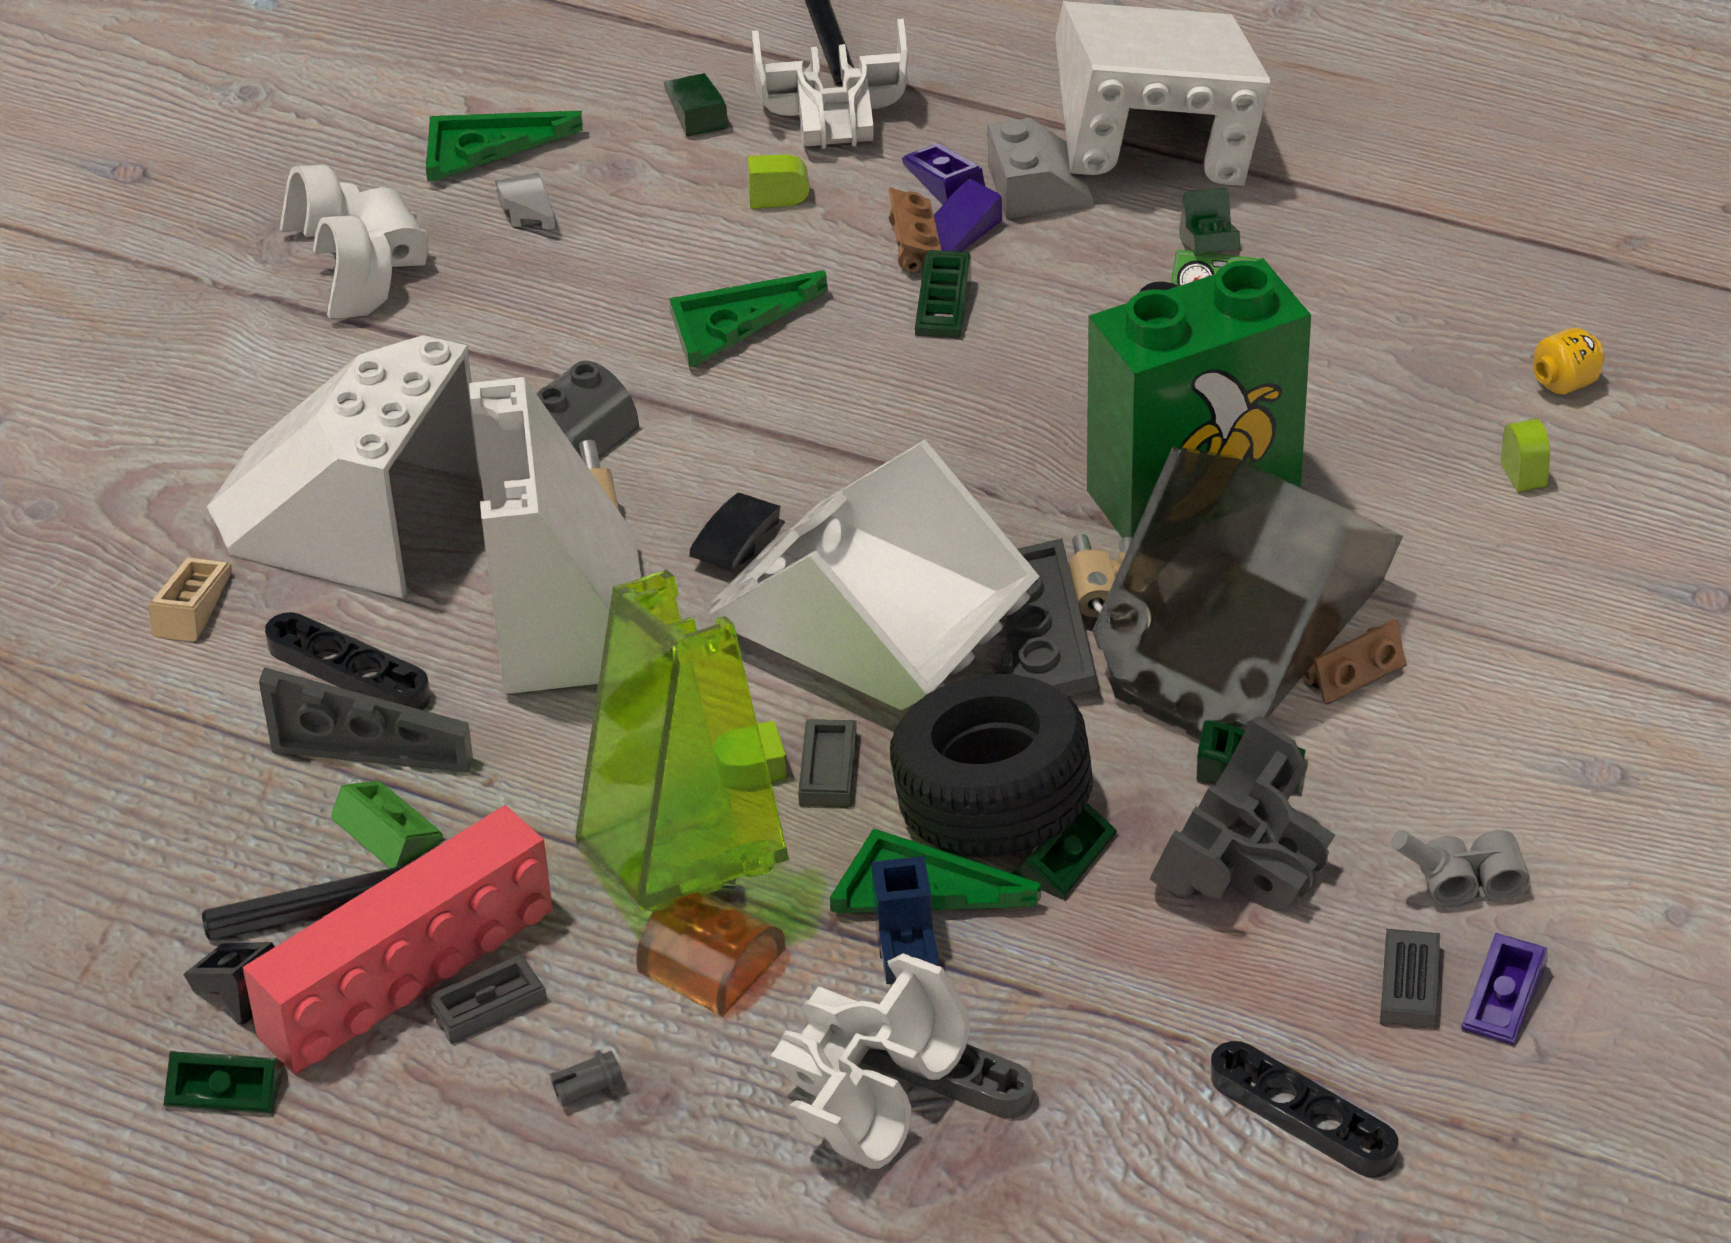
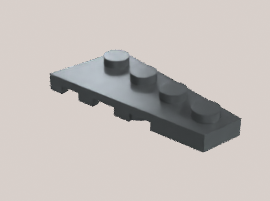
[1001,538,1099,696]
[259,667,473,772]

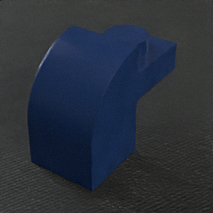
[871,856,939,984]

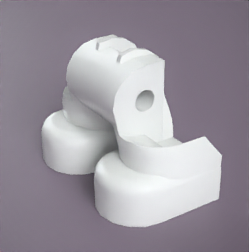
[752,19,908,149]
[280,165,428,319]
[771,953,970,1169]

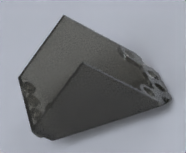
[1092,447,1403,740]

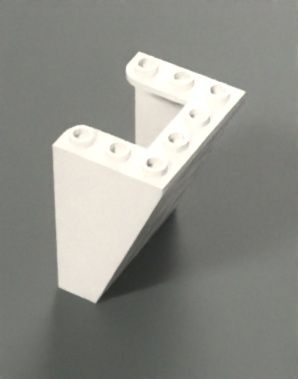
[1055,1,1270,186]
[469,377,654,694]

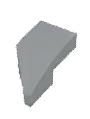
[495,173,556,229]

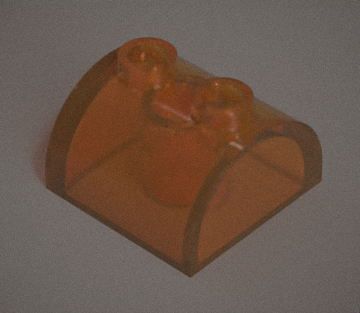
[636,883,786,1017]

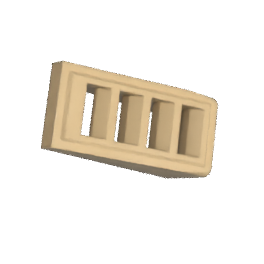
[148,558,232,642]

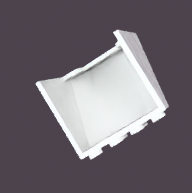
[207,335,481,599]
[708,439,1040,710]

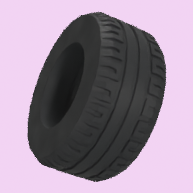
[890,674,1093,857]

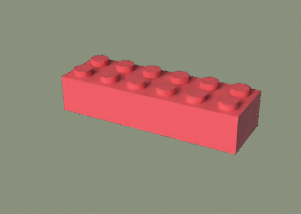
[243,805,553,1075]

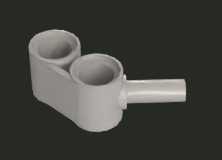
[1391,830,1531,907]

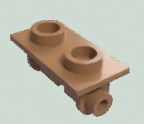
[888,187,941,273]
[1301,619,1406,704]

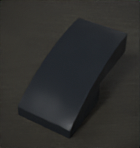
[689,492,781,571]

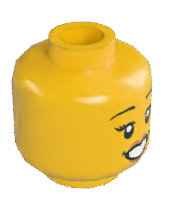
[1533,327,1605,395]

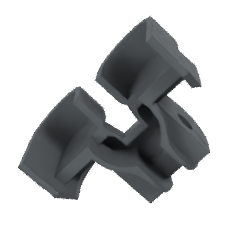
[1150,716,1335,909]

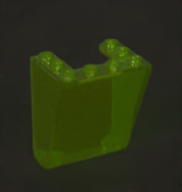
[575,569,789,912]

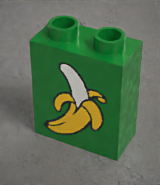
[1087,258,1311,547]

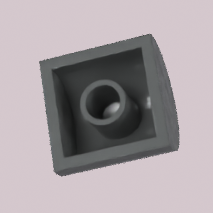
[536,360,639,457]

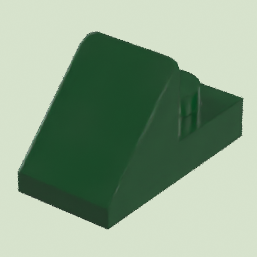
[1179,188,1241,254]

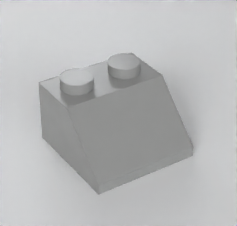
[987,118,1093,220]

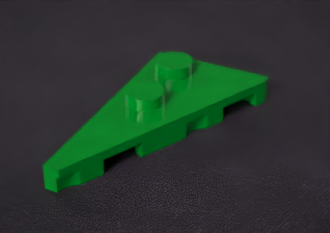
[426,110,583,182]
[669,270,828,367]
[830,828,1041,914]

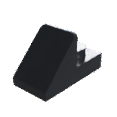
[183,942,275,1024]

